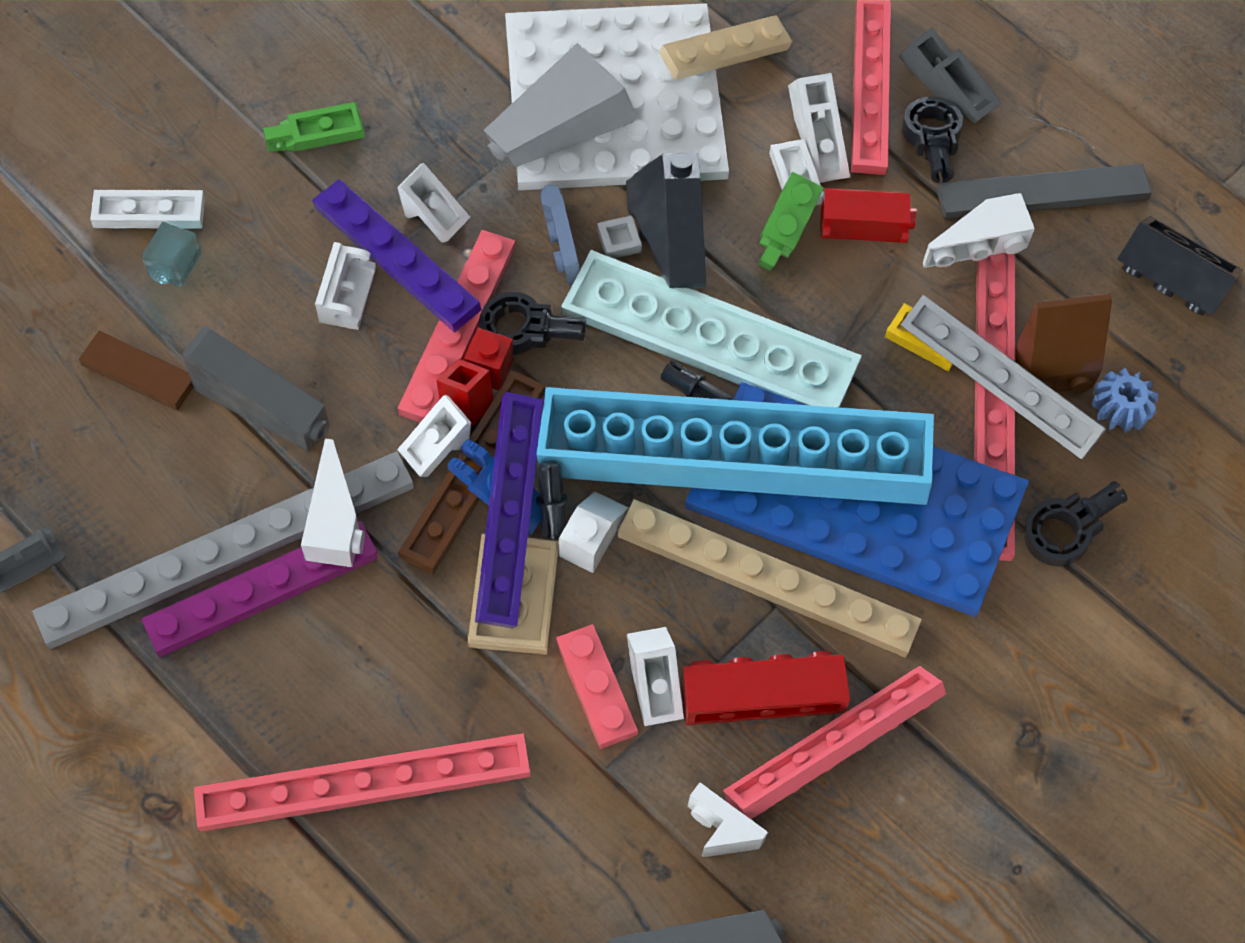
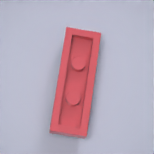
[556,624,638,749]

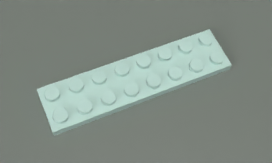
[561,250,862,408]

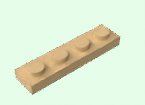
[659,15,792,80]

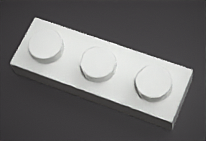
[90,190,205,229]

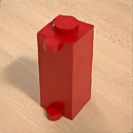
[820,188,916,243]

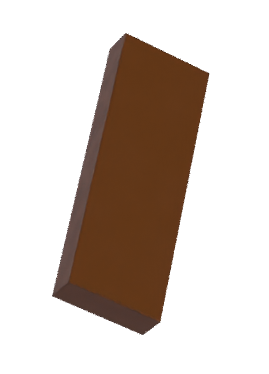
[79,330,193,411]

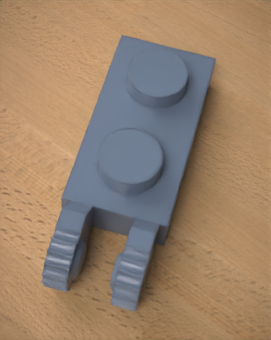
[540,184,580,286]

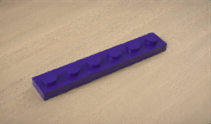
[312,179,482,333]
[475,392,543,629]

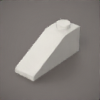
[788,73,850,183]
[301,438,365,567]

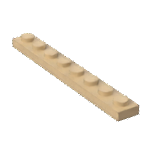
[618,499,922,658]

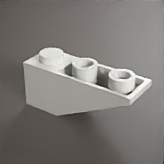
[923,193,1035,268]

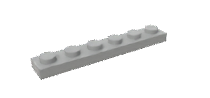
[901,295,1106,459]

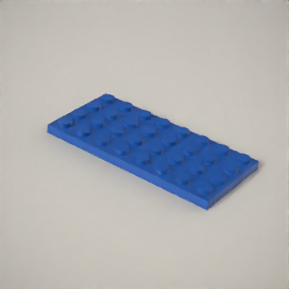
[685,382,1029,618]

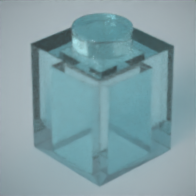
[142,221,201,287]

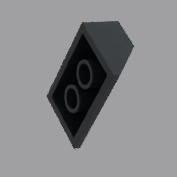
[1117,216,1243,316]

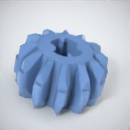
[1092,368,1158,434]

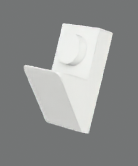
[397,163,470,243]
[397,395,471,477]
[688,783,768,857]

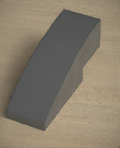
[898,27,1001,123]

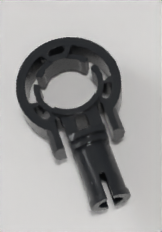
[902,97,963,183]
[479,292,586,355]
[1024,481,1128,566]

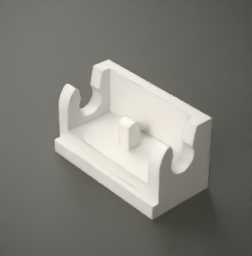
[315,242,377,330]

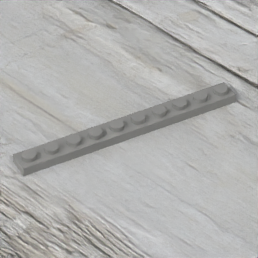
[32,451,414,650]

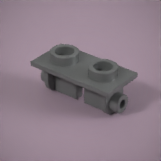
[0,526,66,594]

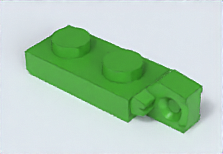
[263,102,365,152]
[758,171,824,271]

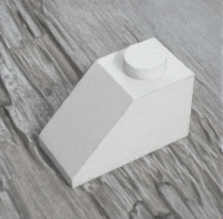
[559,491,629,573]
[627,627,684,726]

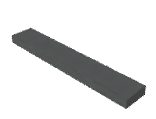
[937,164,1152,219]

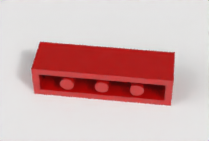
[681,651,850,725]

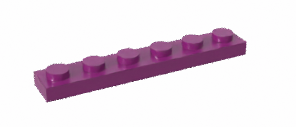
[141,521,378,658]

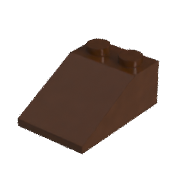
[1015,293,1112,393]

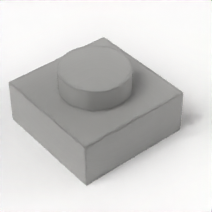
[597,215,642,259]

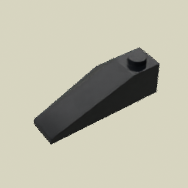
[626,153,706,288]

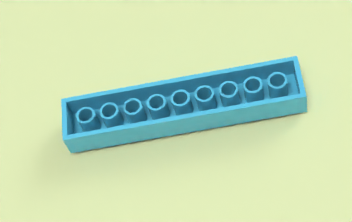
[537,387,934,505]

